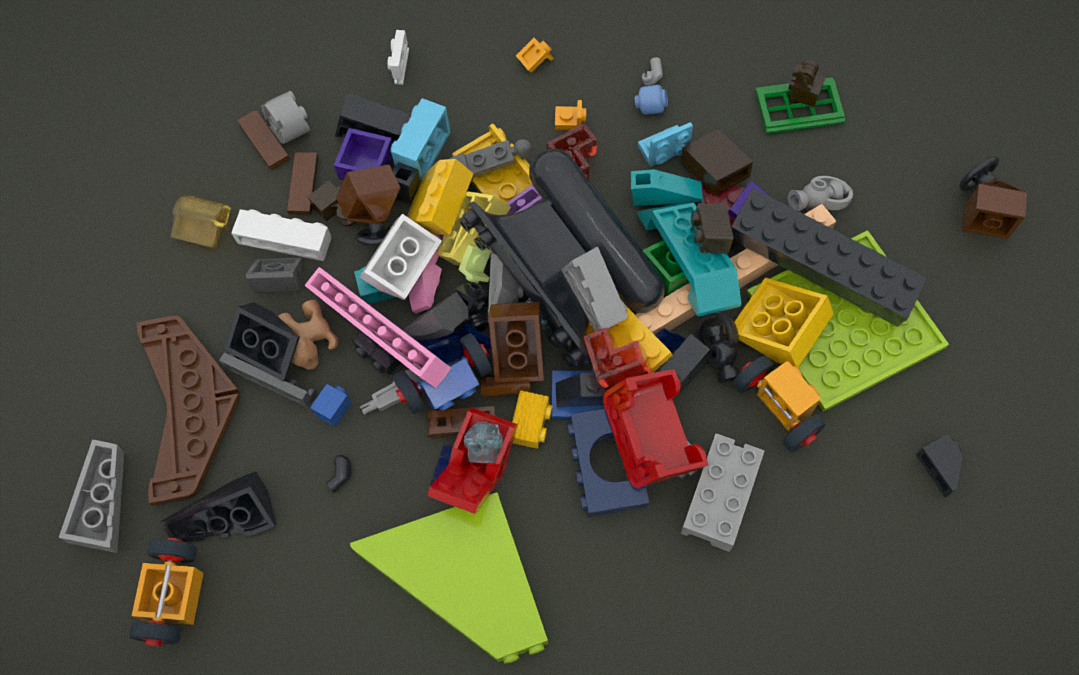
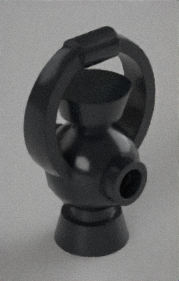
[695,312,740,383]

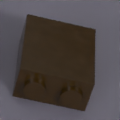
[681,129,753,196]

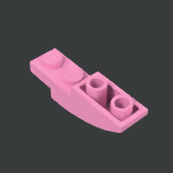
[409,235,443,314]

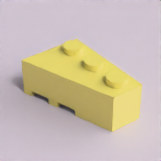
[436,192,511,266]

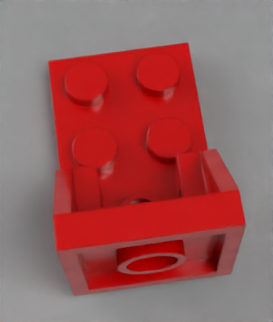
[428,407,518,514]

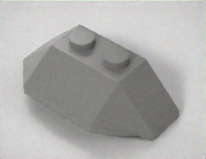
[488,251,523,322]

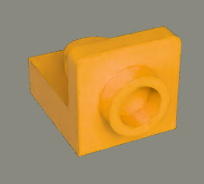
[516,38,554,73]
[555,100,586,130]

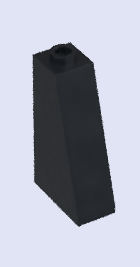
[658,334,710,400]

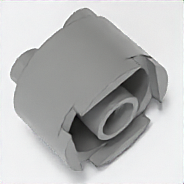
[261,91,310,144]

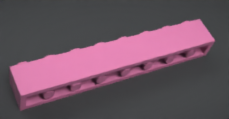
[305,267,451,388]

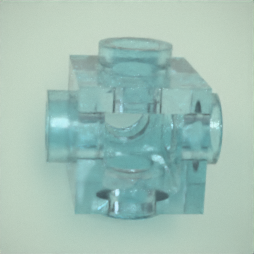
[464,421,503,463]

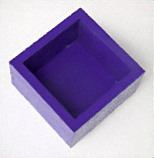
[334,128,393,181]

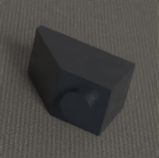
[555,372,606,407]
[916,434,963,498]

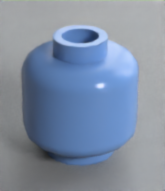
[635,85,668,115]

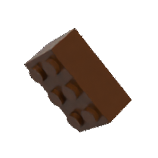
[488,302,545,383]

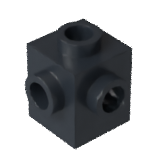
[453,282,489,318]

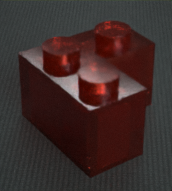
[546,123,597,179]
[584,327,652,390]

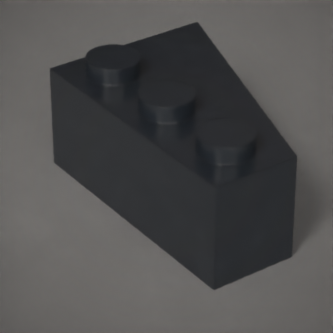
[335,93,411,143]

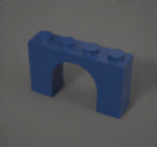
[567,409,649,517]

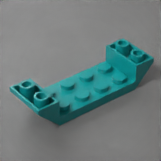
[637,203,742,316]

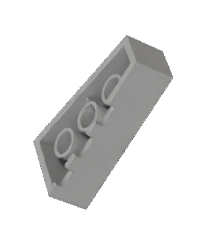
[59,439,124,553]

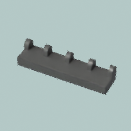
[219,352,316,408]

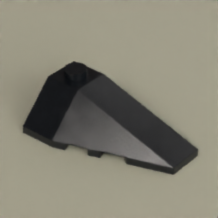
[160,471,276,542]

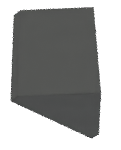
[246,257,303,293]

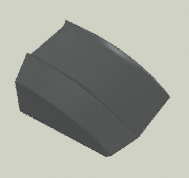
[403,292,469,340]

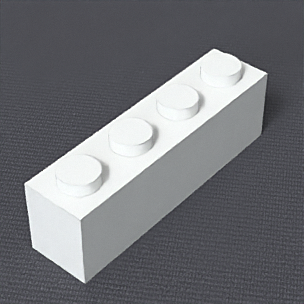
[232,209,332,261]

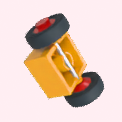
[733,356,826,452]
[130,538,204,647]

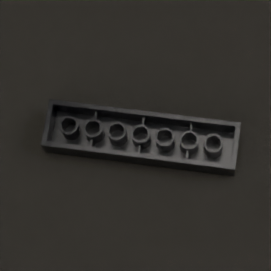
[731,188,927,327]

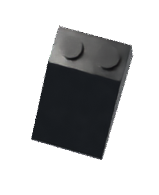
[224,302,300,381]

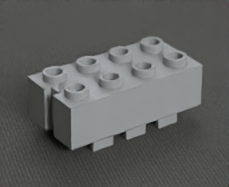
[681,433,765,552]

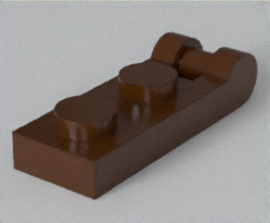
[427,406,495,438]

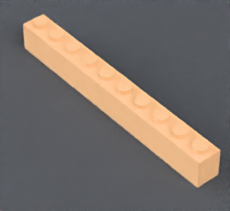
[635,204,836,338]

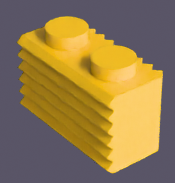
[512,391,553,449]

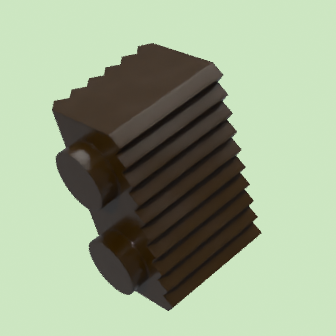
[691,203,734,254]

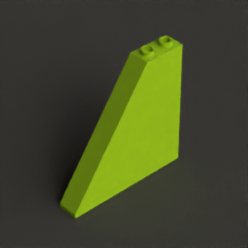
[350,492,548,664]

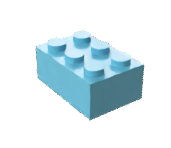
[391,98,451,182]

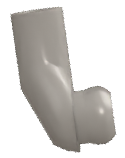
[642,57,663,86]

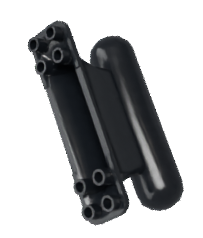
[459,149,666,367]

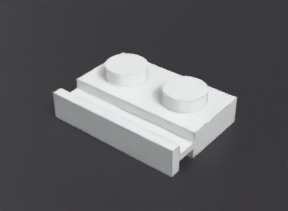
[388,30,409,85]

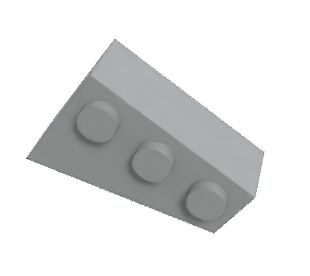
[561,247,628,334]

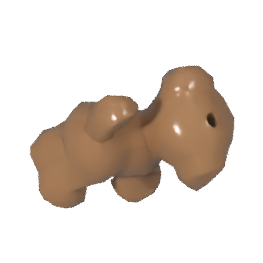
[278,300,339,370]

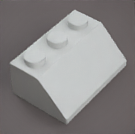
[359,214,442,300]

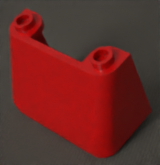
[603,369,709,488]

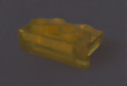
[171,195,231,248]

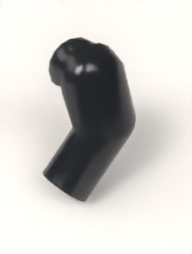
[326,455,351,493]

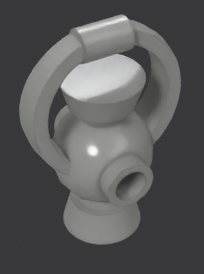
[788,176,853,212]

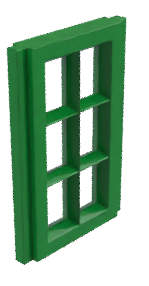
[755,77,845,134]

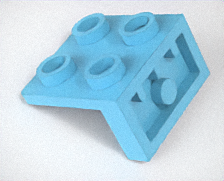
[638,122,693,167]

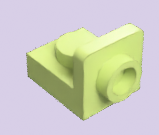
[458,244,491,283]

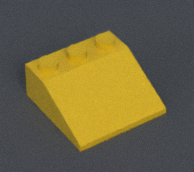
[407,159,474,235]
[728,278,834,368]

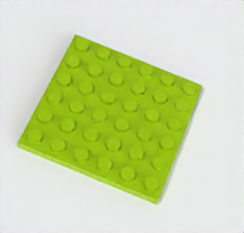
[746,230,949,412]

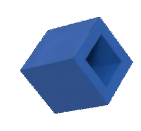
[310,384,351,427]

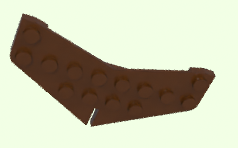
[136,315,240,506]

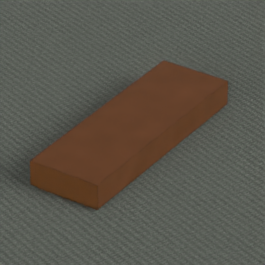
[237,110,290,170]
[287,152,318,215]

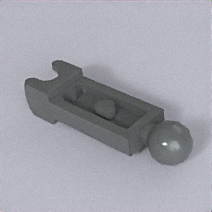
[450,139,532,180]

